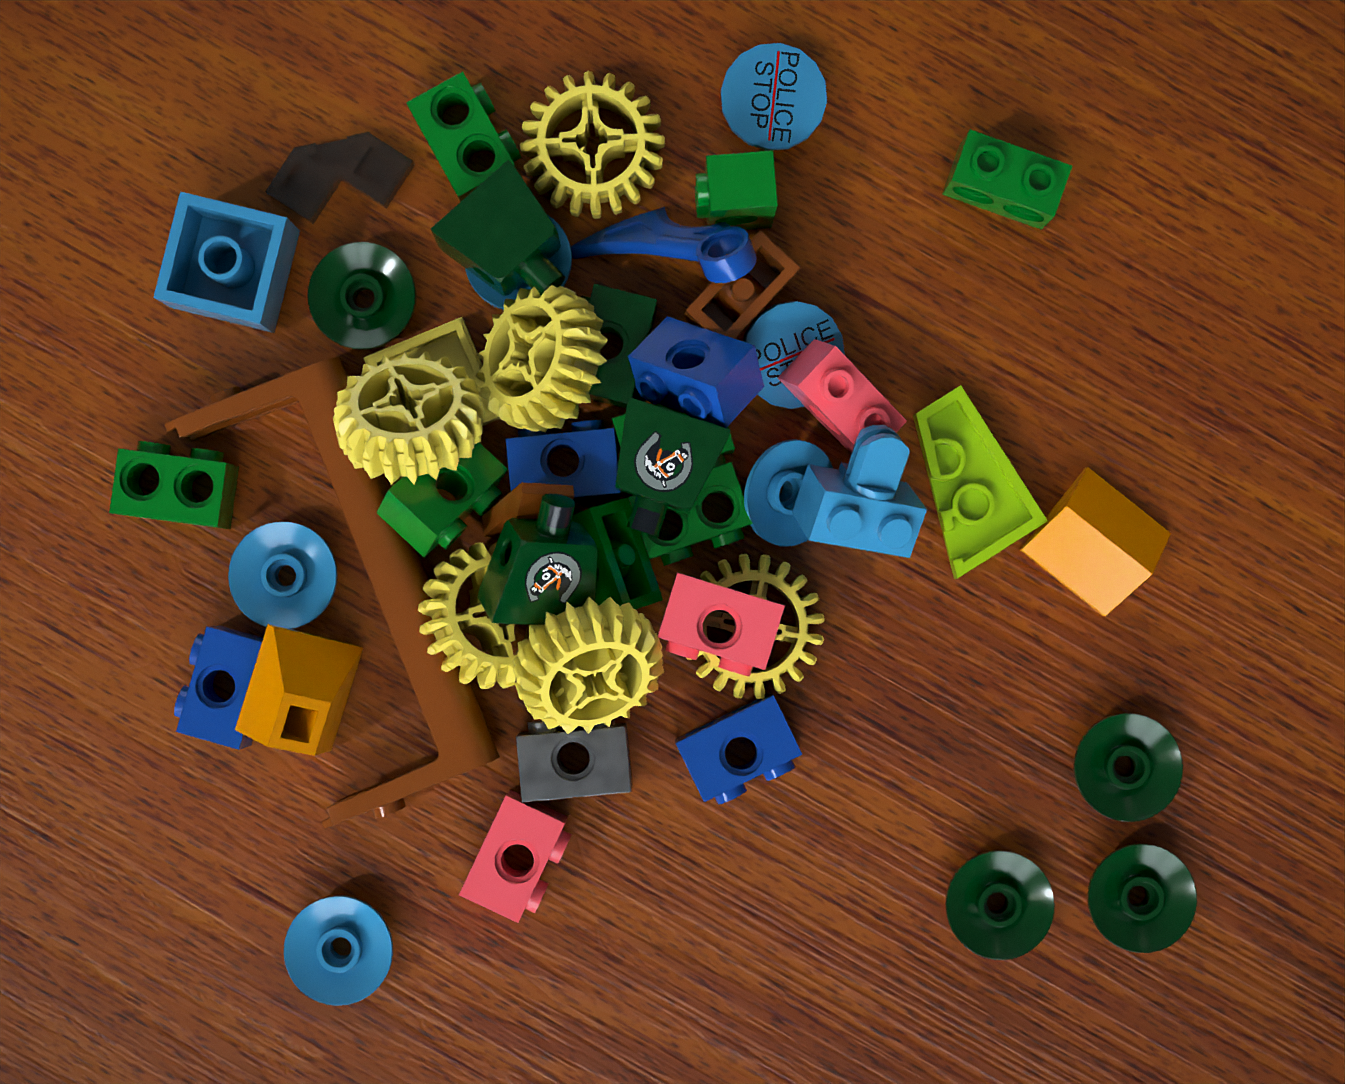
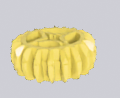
[520,70,665,219]
[476,285,608,432]
[333,351,485,485]
[418,542,543,689]
[686,554,825,699]
[513,597,664,734]

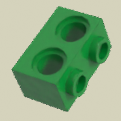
[406,71,522,202]
[942,129,1072,230]
[109,441,239,529]
[629,462,753,566]

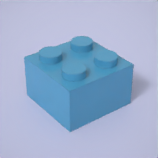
[153,191,300,333]

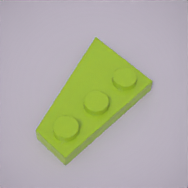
[913,385,1048,579]

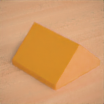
[1020,467,1171,616]

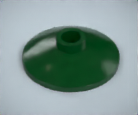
[308,242,416,350]
[1073,713,1183,822]
[1087,843,1197,953]
[945,850,1055,960]

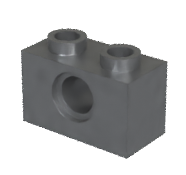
[516,719,632,802]

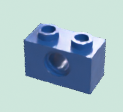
[628,316,764,428]
[506,420,622,500]
[174,625,263,750]
[675,692,802,805]

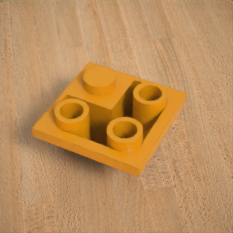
[235,624,363,756]

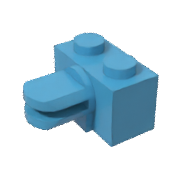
[792,425,927,558]

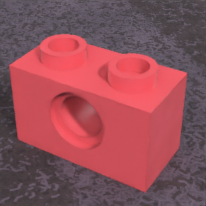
[778,339,907,452]
[658,573,785,677]
[459,790,572,923]

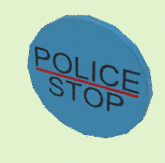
[720,43,827,151]
[743,301,845,409]

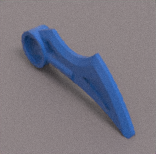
[570,207,756,283]

